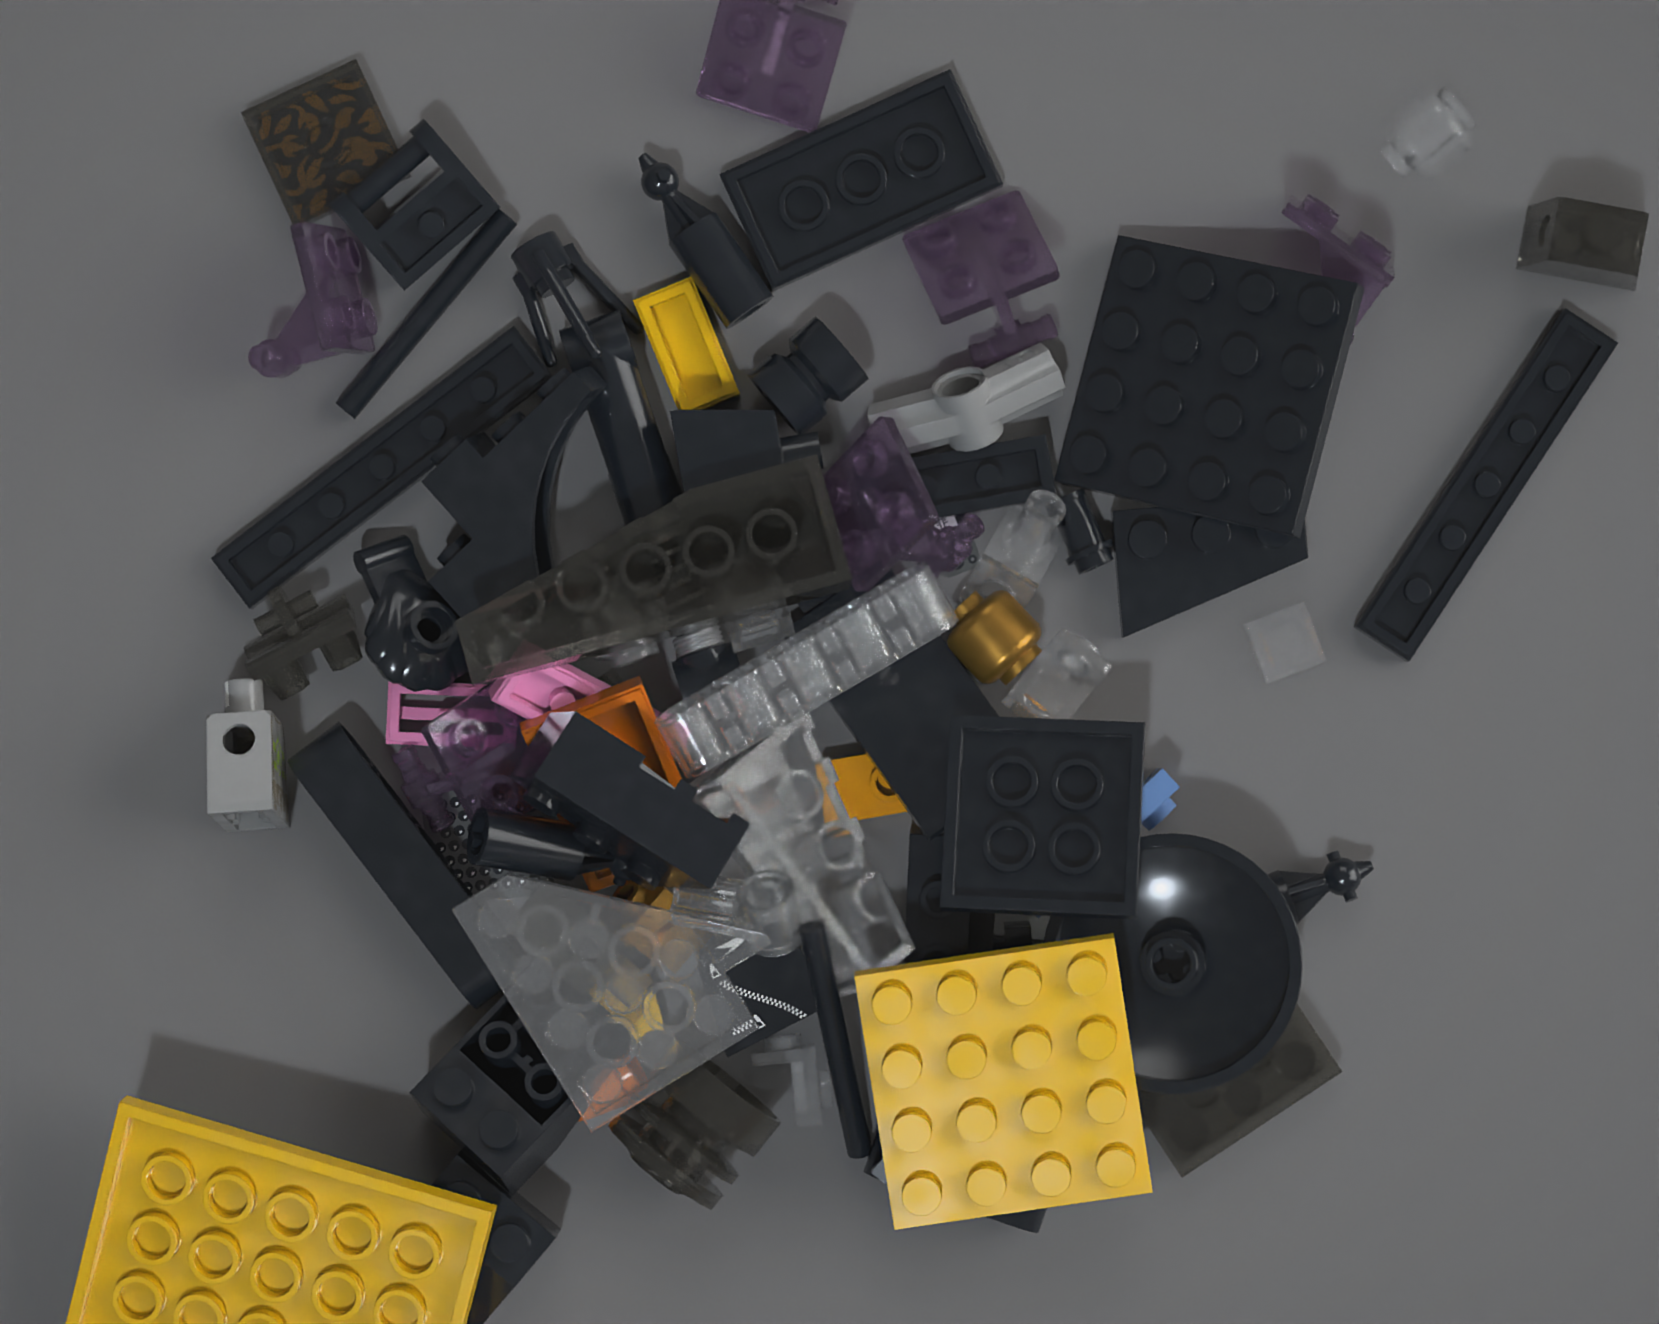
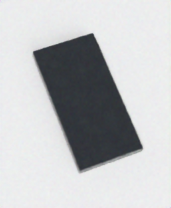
[719,69,1003,292]
[781,560,999,841]

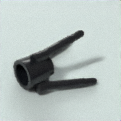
[511,231,644,368]

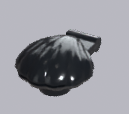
[353,534,477,692]

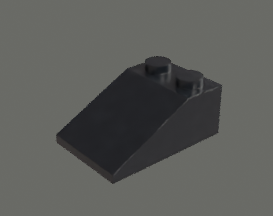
[431,1150,561,1324]

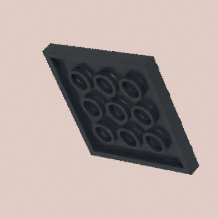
[1054,235,1365,539]

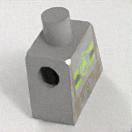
[206,678,290,833]

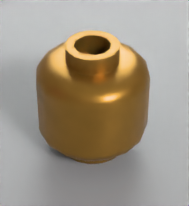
[947,590,1042,686]

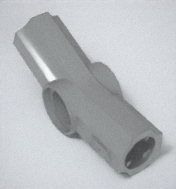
[868,342,1066,461]

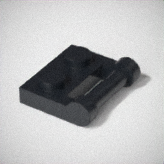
[327,119,500,291]

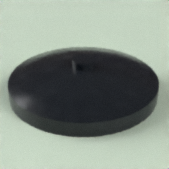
[1043,833,1303,1094]

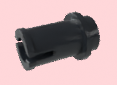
[1046,489,1114,575]

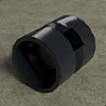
[747,316,869,435]

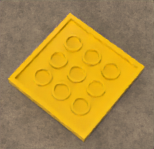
[854,933,1153,1230]

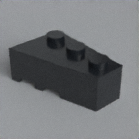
[509,711,751,891]

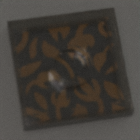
[241,59,412,230]

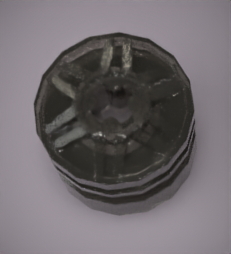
[608,1039,782,1210]

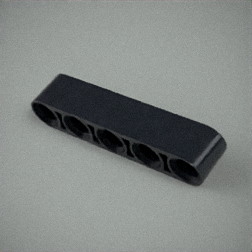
[287,721,528,1009]

